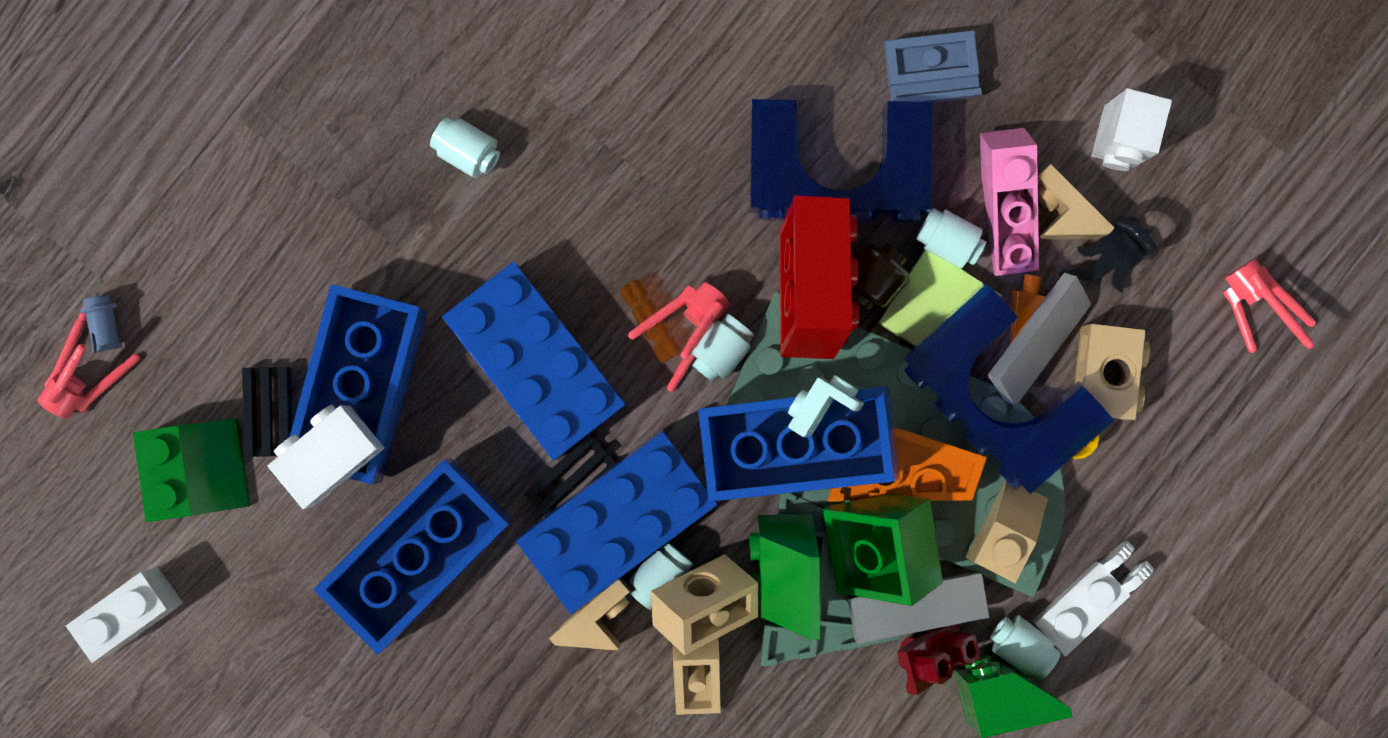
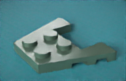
[760,493,900,667]

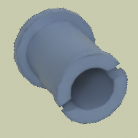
[80,295,122,353]

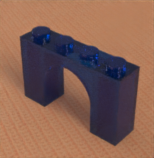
[749,99,933,223]
[904,281,1114,494]

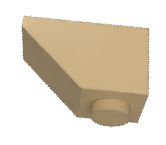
[965,477,1048,584]
[673,638,721,715]

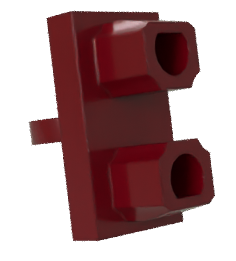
[897,624,980,695]

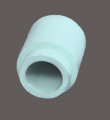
[430,116,500,178]
[916,208,986,269]
[691,313,755,382]
[629,542,694,610]
[990,615,1060,681]

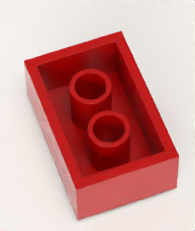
[779,195,859,359]

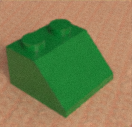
[133,418,251,523]
[823,494,943,606]
[749,513,820,640]
[954,655,1073,738]

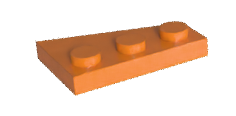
[827,426,987,501]

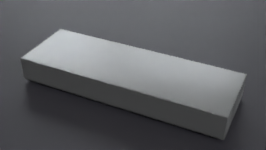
[988,273,1091,406]
[847,571,989,644]

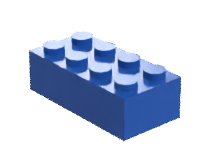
[442,261,627,461]
[290,284,428,485]
[698,387,900,502]
[516,429,717,614]
[313,458,514,655]

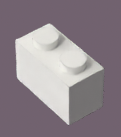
[1091,88,1172,171]
[267,404,385,509]
[66,567,183,663]

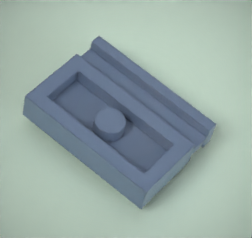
[884,30,982,108]

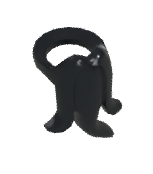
[1059,216,1159,292]

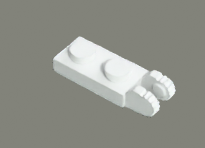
[1032,540,1154,657]

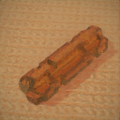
[620,279,680,363]

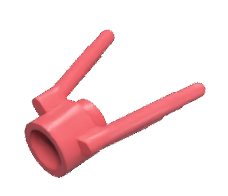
[1222,258,1316,353]
[628,282,730,392]
[37,306,141,419]

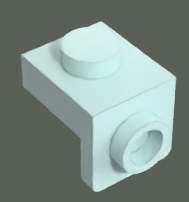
[788,375,864,437]

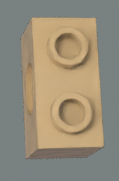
[1071,324,1150,420]
[651,554,758,655]

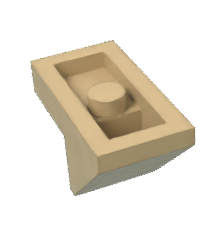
[1038,164,1114,240]
[549,577,631,650]

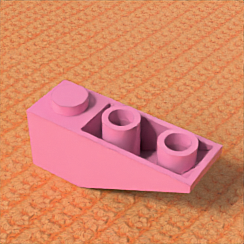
[980,128,1039,276]

